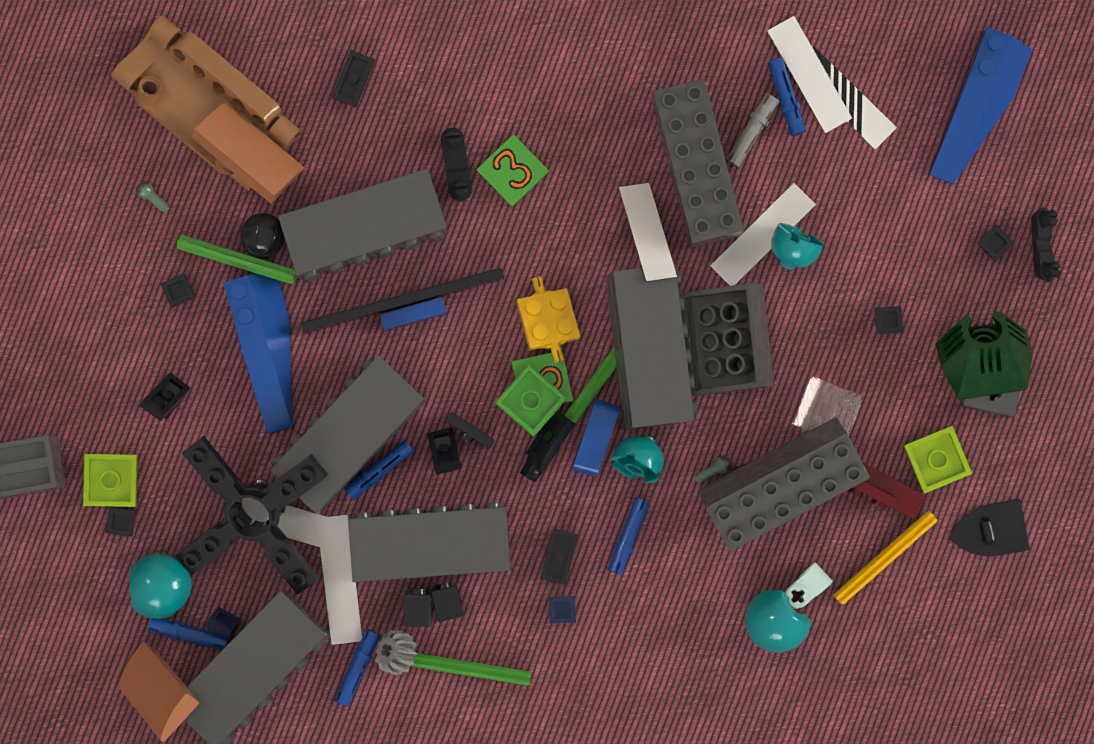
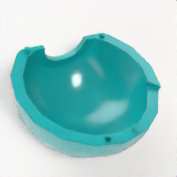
[129,553,192,619]
[744,590,812,653]

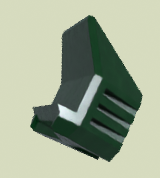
[935,310,1033,400]

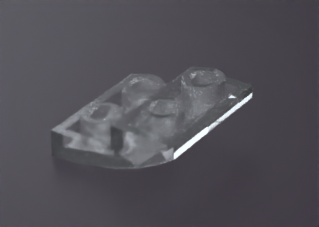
[793,377,863,436]

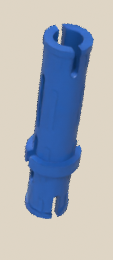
[767,58,807,136]
[344,440,414,501]
[607,497,650,575]
[148,618,228,651]
[334,628,381,706]

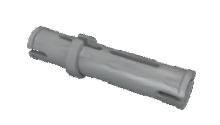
[726,93,780,167]

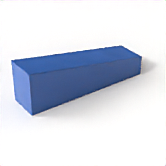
[380,297,447,331]

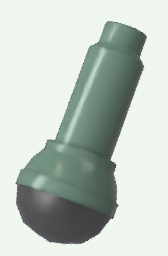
[136,181,170,214]
[694,456,732,483]

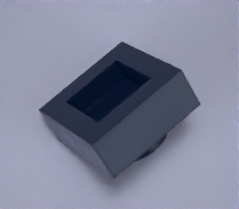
[549,596,576,623]
[206,607,241,639]

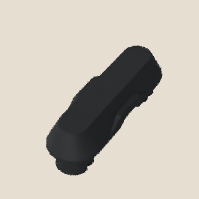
[441,127,472,201]
[1031,207,1061,282]

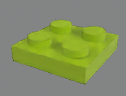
[903,426,972,494]
[83,454,138,507]

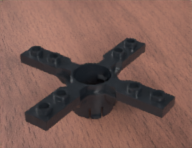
[175,436,328,595]

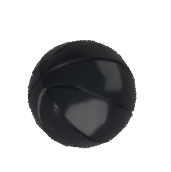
[240,213,285,259]

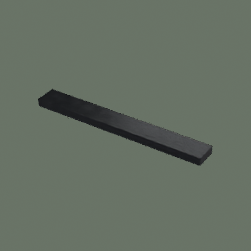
[301,268,505,334]

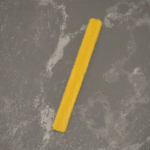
[834,511,937,604]

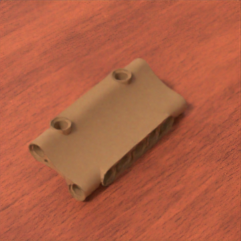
[111,15,302,192]

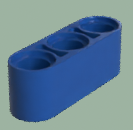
[572,399,620,478]

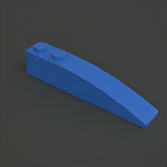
[929,27,1032,184]
[223,274,293,434]

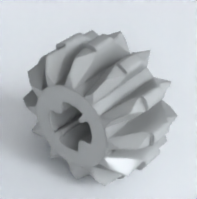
[374,630,417,675]

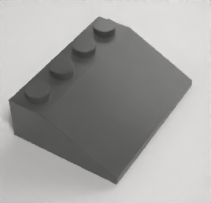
[680,283,774,396]

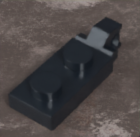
[520,412,575,482]

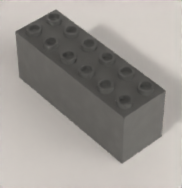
[651,78,743,249]
[278,168,448,282]
[605,264,697,430]
[270,355,426,514]
[698,417,870,552]
[0,435,67,500]
[348,502,511,582]
[185,590,330,744]

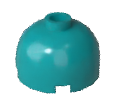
[771,223,825,270]
[611,435,664,483]

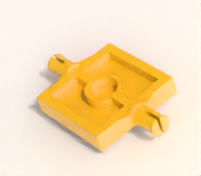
[516,276,580,363]

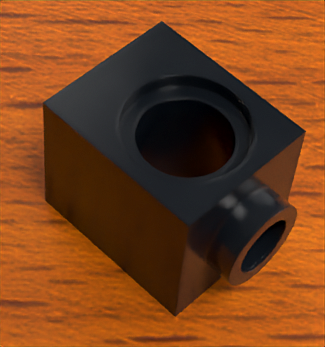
[431,582,465,622]

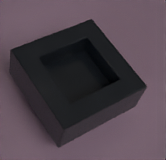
[977,224,1014,262]
[161,273,196,308]
[874,306,903,334]
[105,507,137,537]

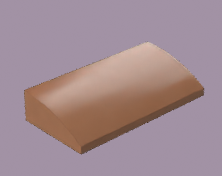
[192,102,305,204]
[119,641,200,742]

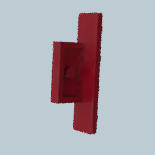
[848,462,925,518]

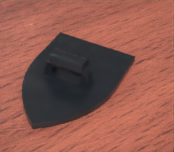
[948,499,1030,556]

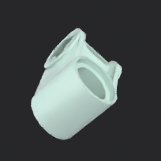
[784,562,833,609]

